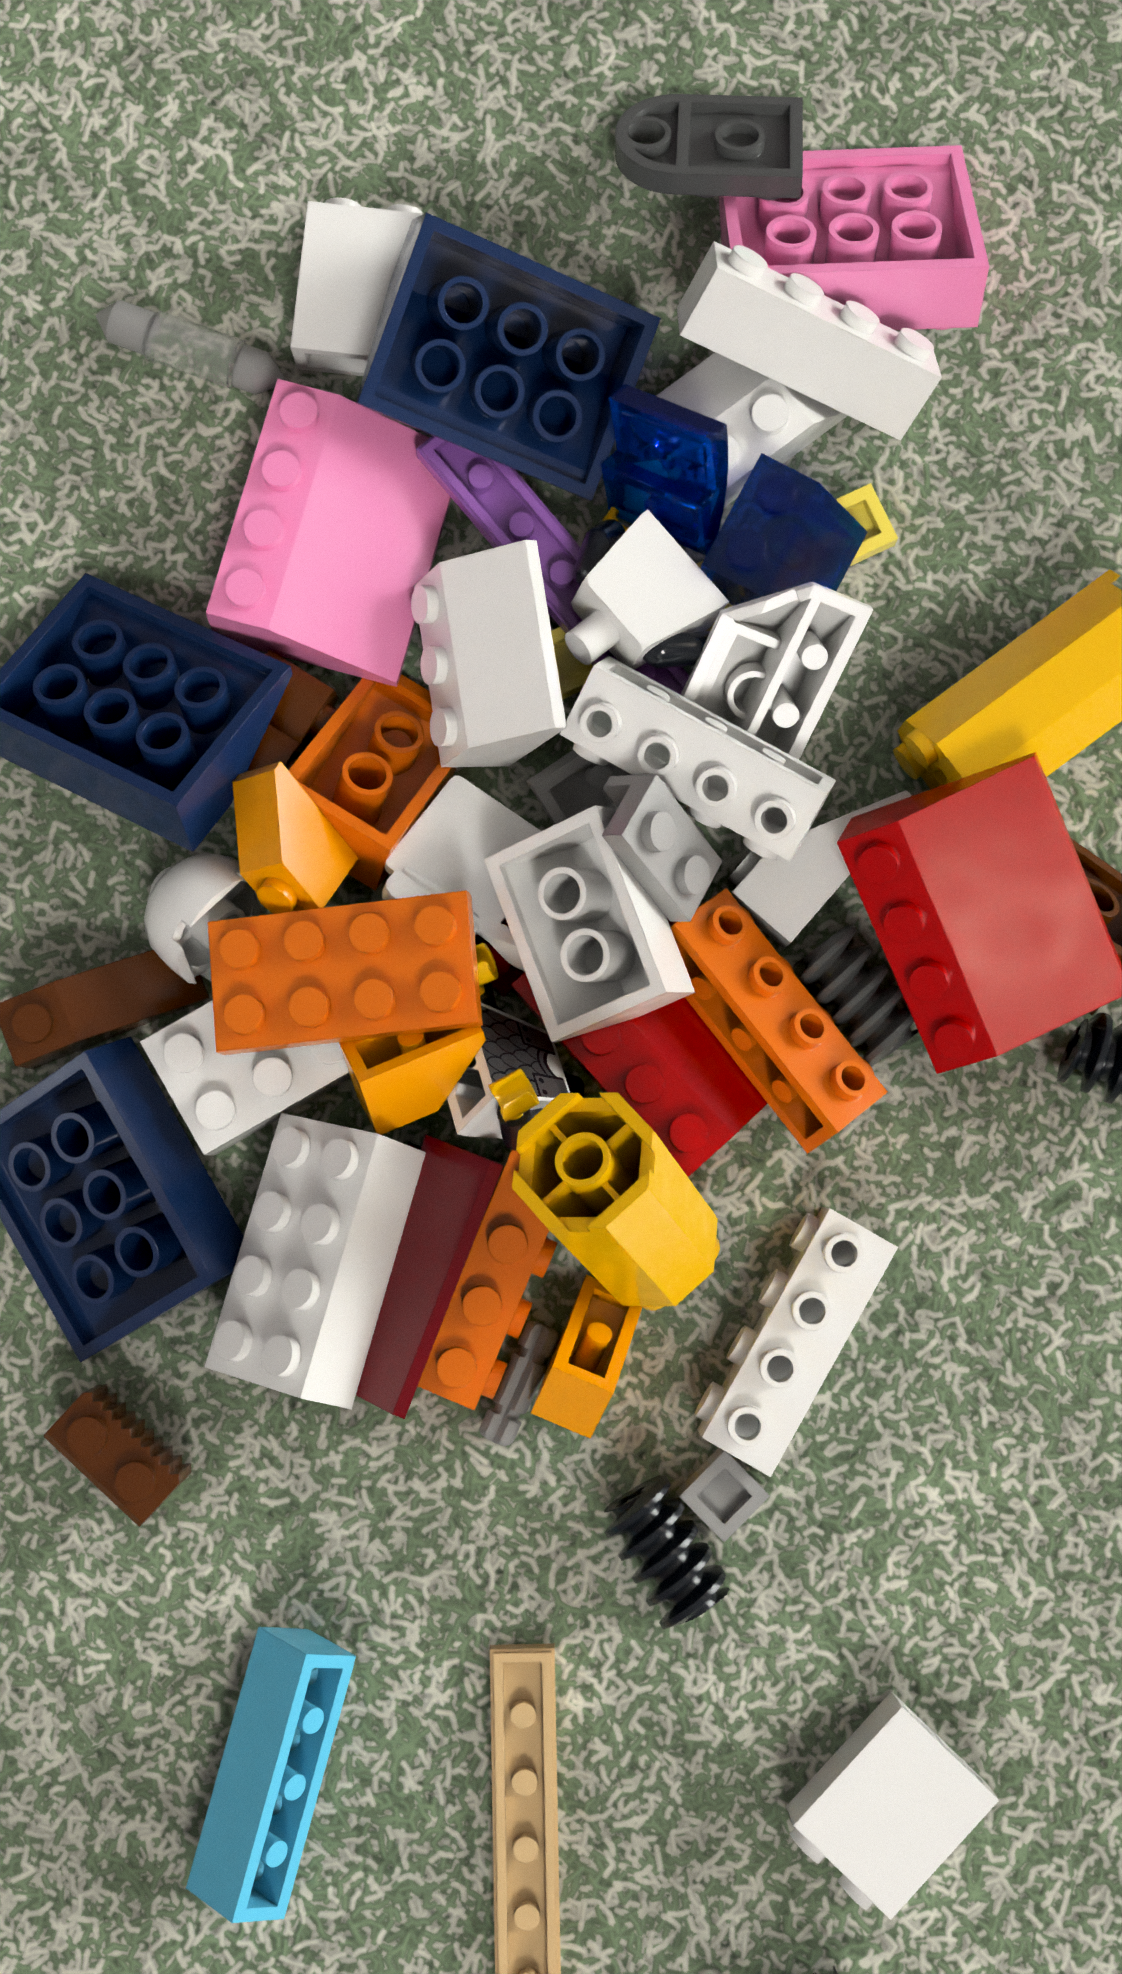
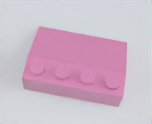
[719,145,989,330]
[206,379,451,687]

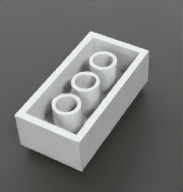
[140,1000,351,1155]
[205,1113,426,1410]

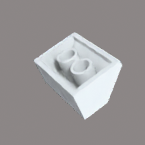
[411,540,567,768]
[484,805,695,1042]

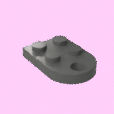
[615,94,803,200]

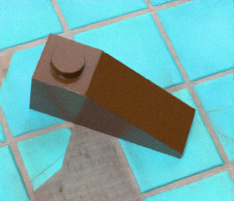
[0,950,210,1069]

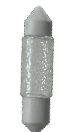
[96,300,285,395]

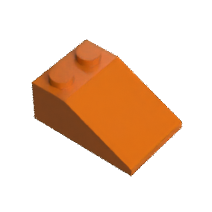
[288,674,458,891]

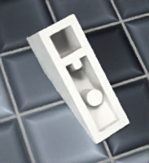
[728,790,912,948]

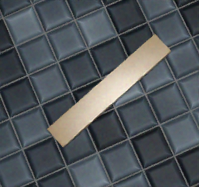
[490,1643,561,1974]

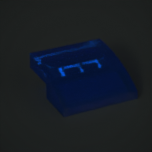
[601,384,728,556]

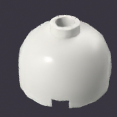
[144,853,270,984]

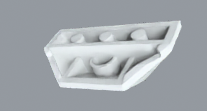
[621,352,848,542]
[681,582,873,827]

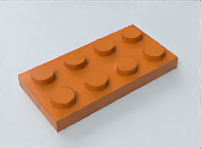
[208,890,483,1055]

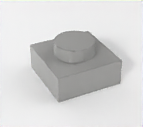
[675,1447,770,1543]

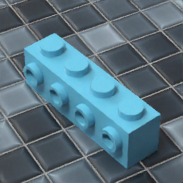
[186,1627,356,1923]

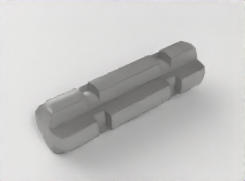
[479,1321,559,1446]

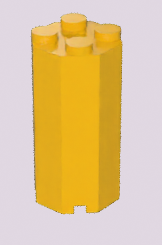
[893,569,1122,789]
[512,1092,720,1311]

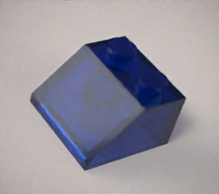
[701,453,868,606]

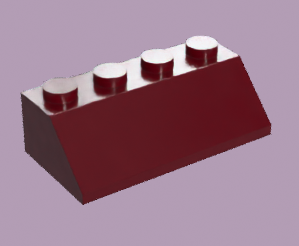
[356,1134,504,1419]

